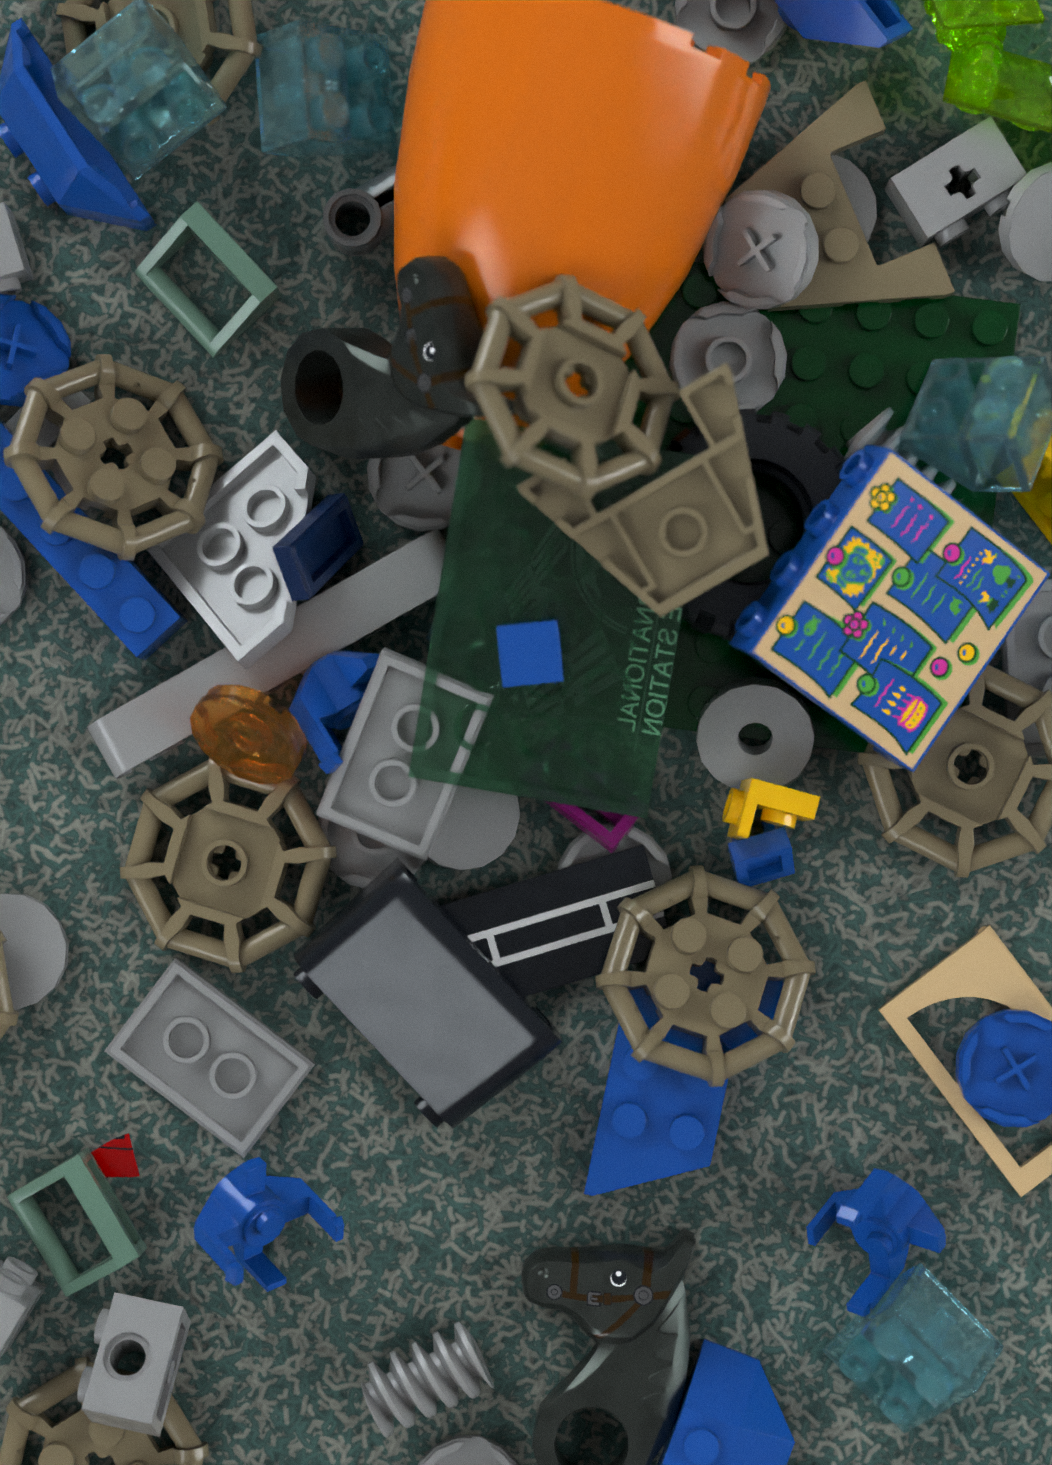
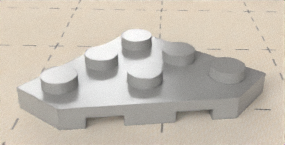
[146,430,316,670]

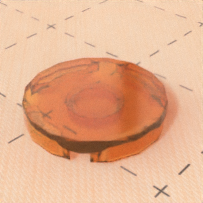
[190,685,307,784]

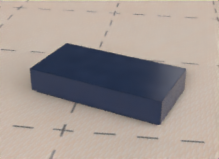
[272,493,364,601]

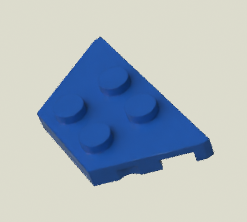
[584,988,734,1196]

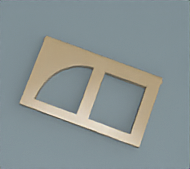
[878,925,1052,1197]

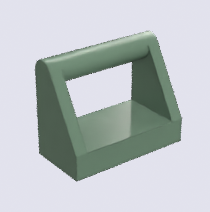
[134,201,282,358]
[6,1147,147,1297]

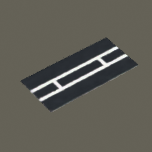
[440,845,668,997]

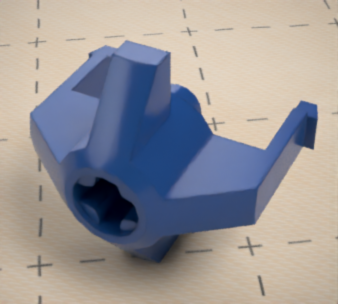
[289,650,379,774]
[194,1157,344,1292]
[806,1168,946,1317]

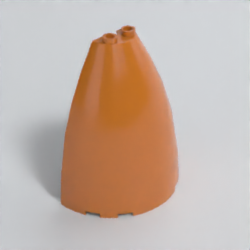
[394,0,771,469]

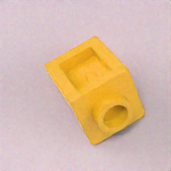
[722,778,820,840]

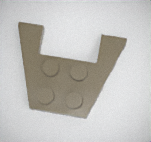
[723,80,955,312]
[517,362,769,617]

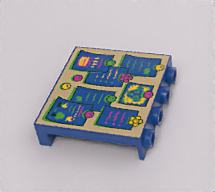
[729,444,1050,772]

